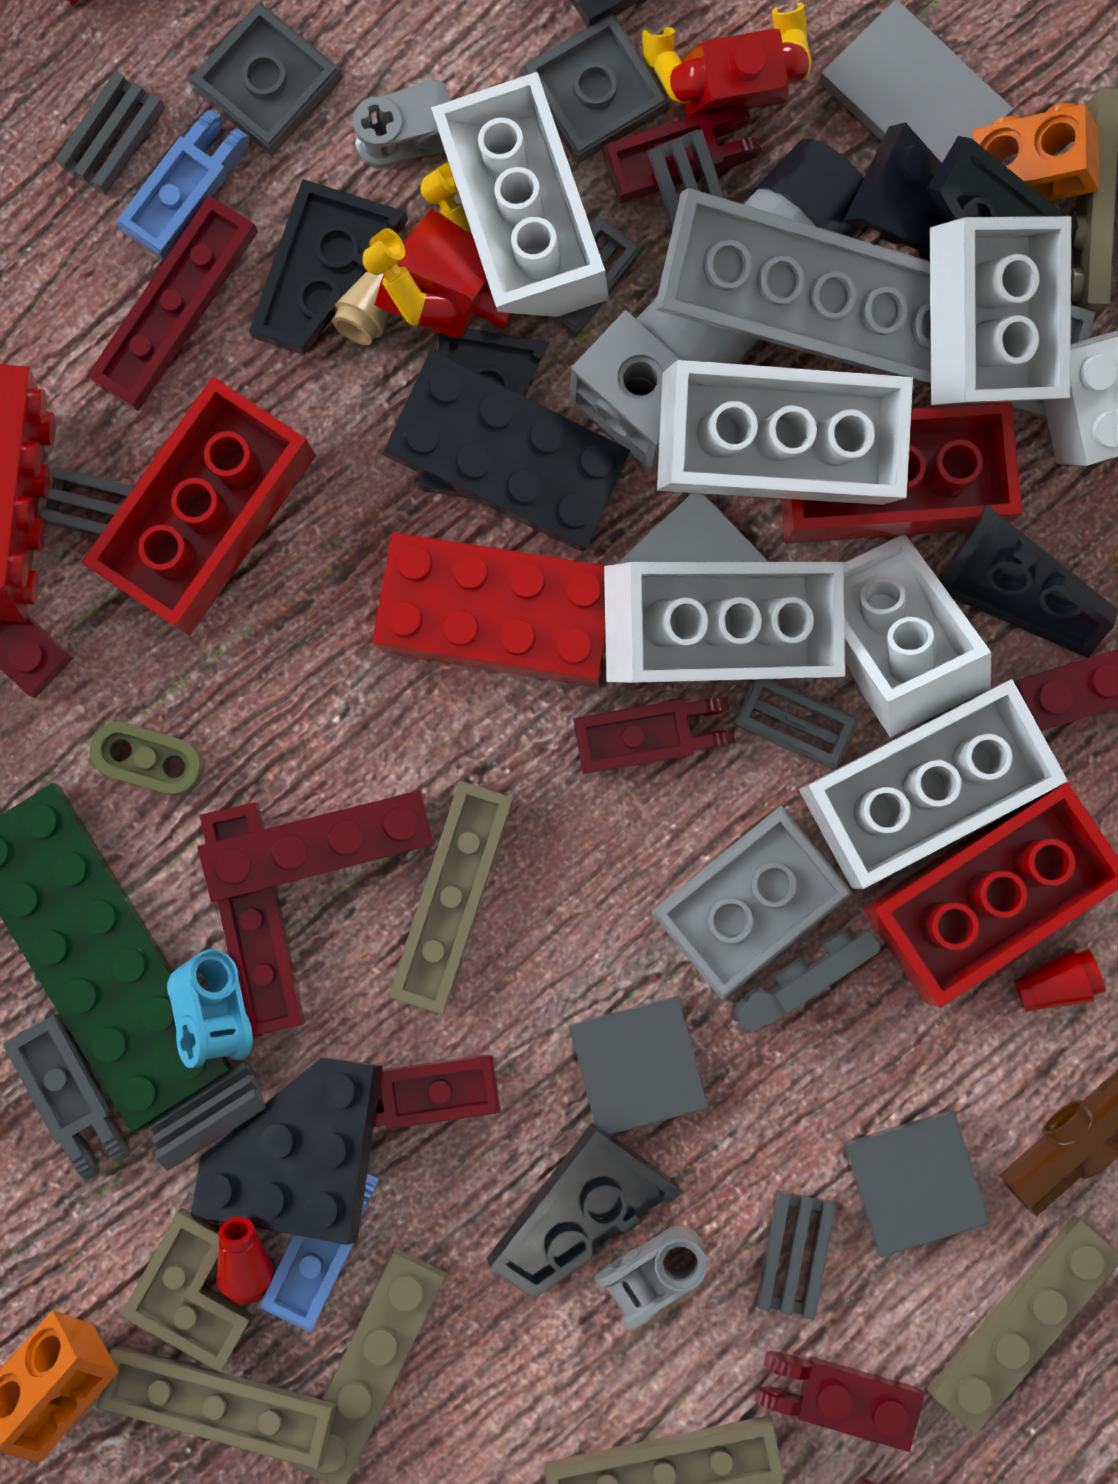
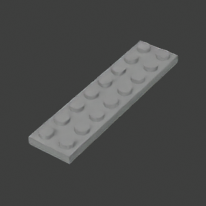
[654,188,1096,420]

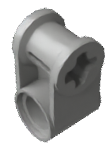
[353,80,451,168]
[594,1226,707,1330]

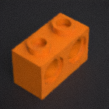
[973,103,1100,201]
[0,1310,119,1463]

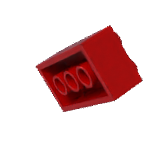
[0,364,56,622]
[81,376,316,636]
[781,402,1022,544]
[372,532,606,688]
[862,782,1118,1008]

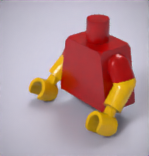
[642,2,811,118]
[363,162,514,338]

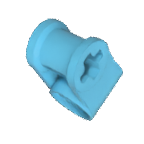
[167,949,253,1068]

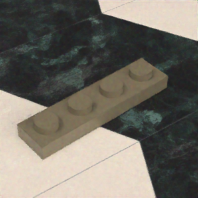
[1071,88,1118,322]
[388,780,514,1015]
[927,1215,1118,1435]
[291,1247,446,1484]
[97,1345,337,1469]
[544,1415,785,1484]

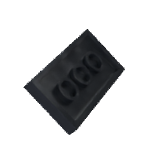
[382,350,631,552]

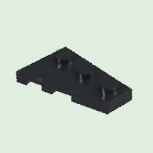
[844,122,947,261]
[927,136,1079,239]
[249,179,408,355]
[418,328,549,499]
[939,504,1118,658]
[487,1122,684,1298]

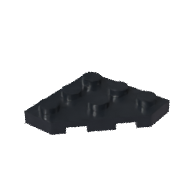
[191,1058,383,1245]

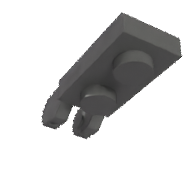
[732,926,881,1032]
[3,1014,131,1180]

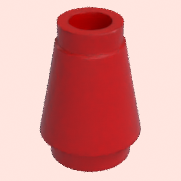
[1014,948,1106,1012]
[216,1217,274,1304]

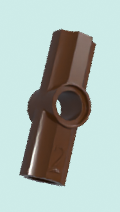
[999,1069,1118,1217]

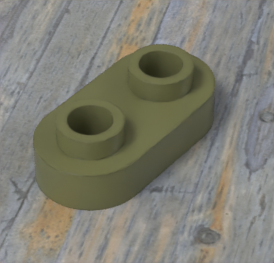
[90,722,204,795]

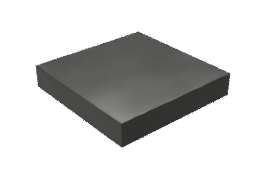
[188,2,343,156]
[521,13,670,164]
[569,996,708,1134]
[843,1110,990,1257]

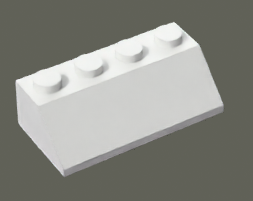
[431,72,609,317]

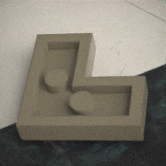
[120,1208,253,1373]

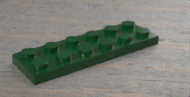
[0,783,233,1132]

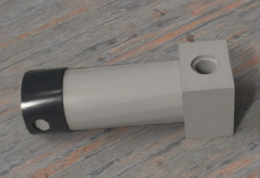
[570,139,869,473]

